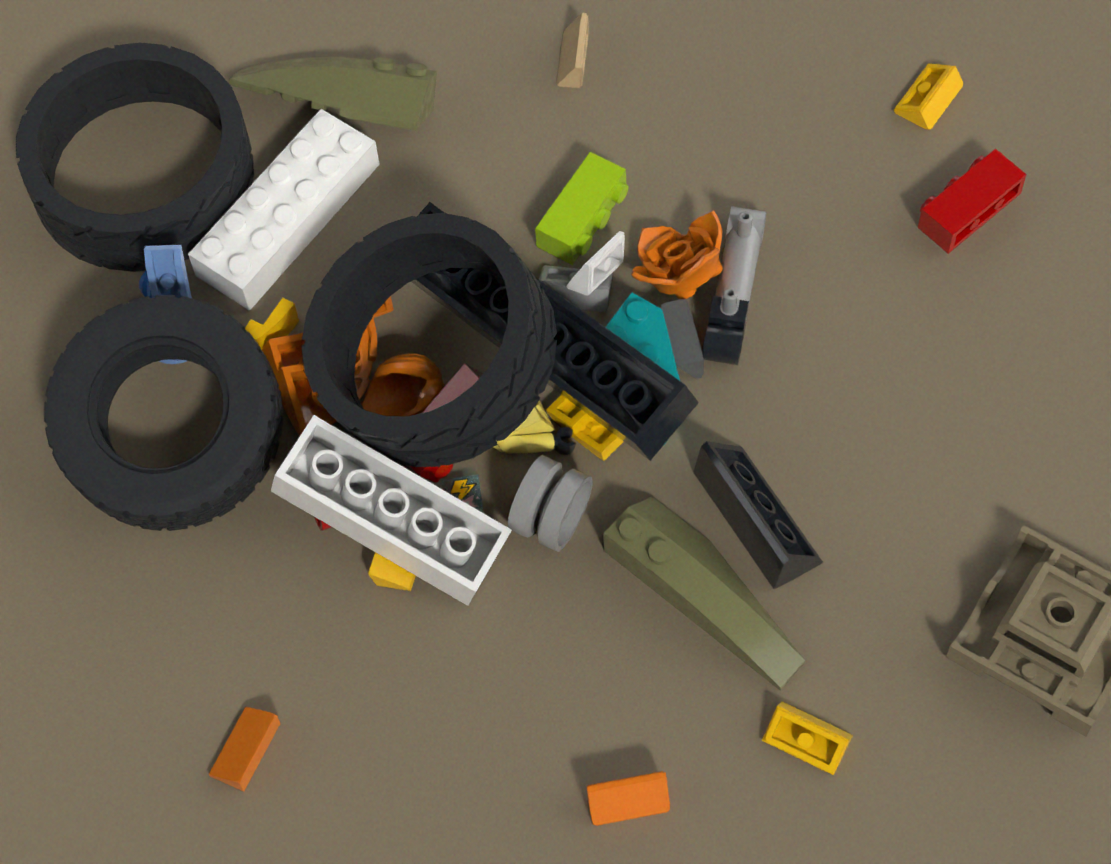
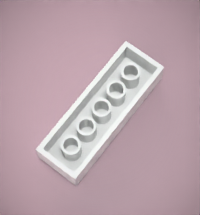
[188,109,380,311]
[271,415,512,606]

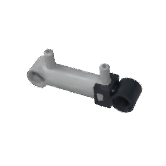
[702,206,767,365]

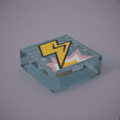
[442,474,484,513]

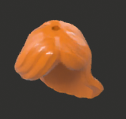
[361,353,445,416]

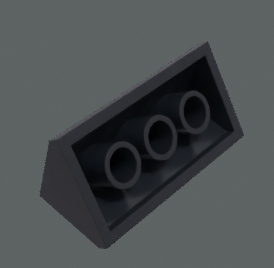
[694,441,823,589]

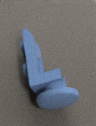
[144,245,192,364]

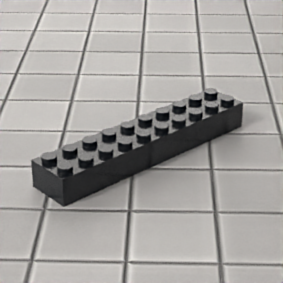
[411,202,699,461]

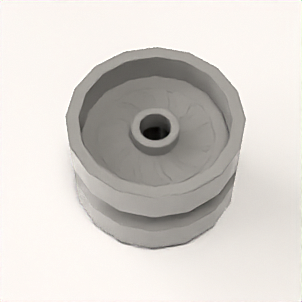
[508,455,593,552]

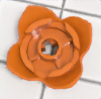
[631,210,723,299]

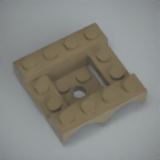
[946,525,1111,737]

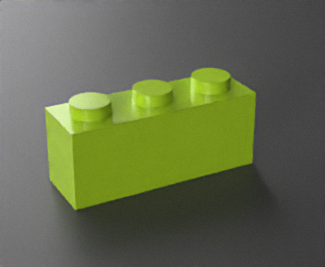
[535,152,629,265]

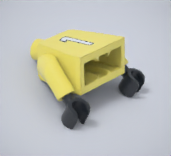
[494,401,576,455]

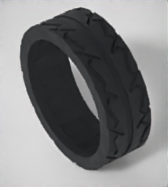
[16,42,254,272]
[302,213,557,467]

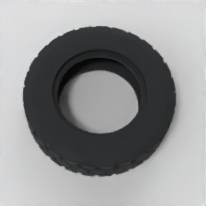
[44,295,283,531]

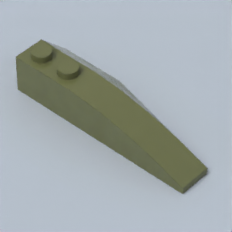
[229,57,437,131]
[604,497,805,691]

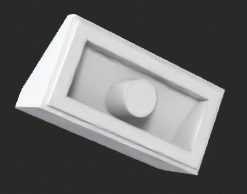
[566,231,625,296]

